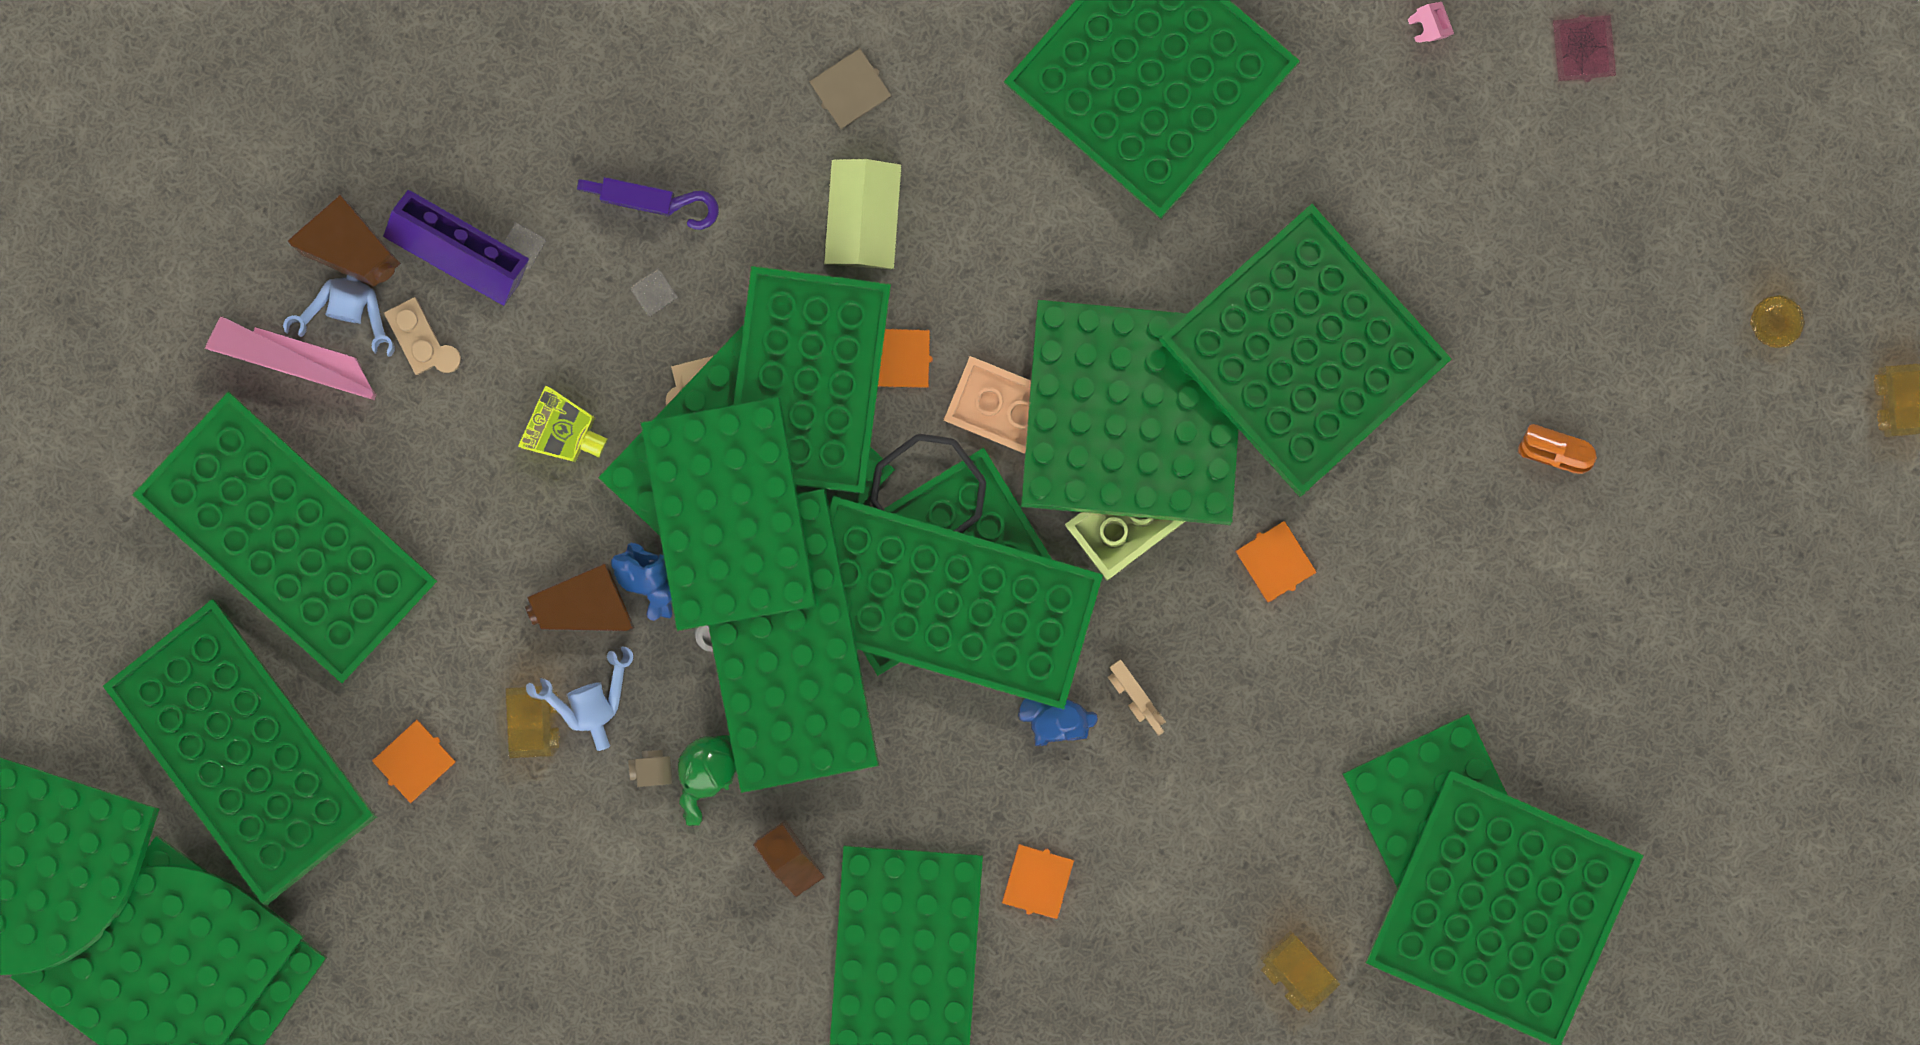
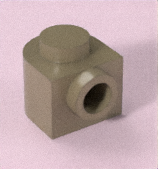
[628,750,673,787]

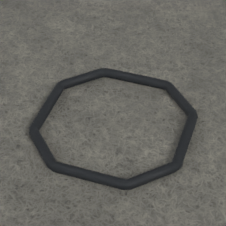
[871,434,986,533]

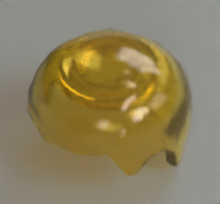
[1750,295,1805,348]

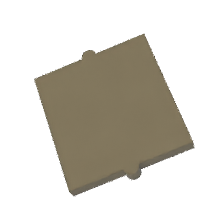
[809,48,892,130]

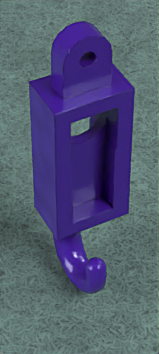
[576,177,719,230]

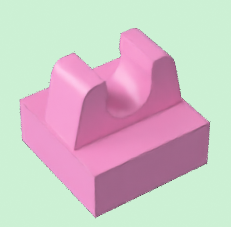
[1408,2,1454,43]

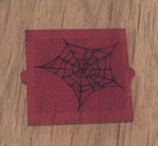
[1553,14,1616,82]

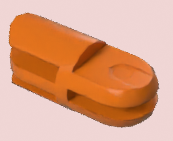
[1518,424,1597,474]

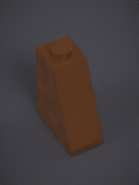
[288,195,401,287]
[525,564,635,631]
[753,819,825,897]

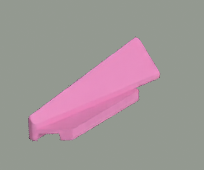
[205,317,376,400]

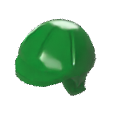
[678,735,736,826]

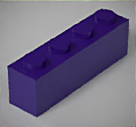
[383,189,529,306]

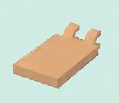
[944,356,1031,454]

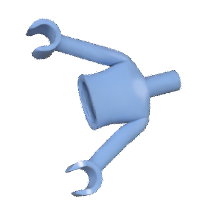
[283,275,395,357]
[526,646,633,751]

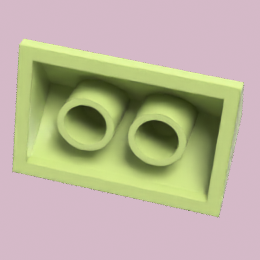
[824,159,901,269]
[1065,512,1186,581]

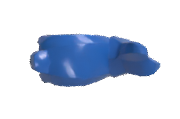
[610,543,672,621]
[1018,698,1098,746]

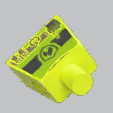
[518,386,608,462]

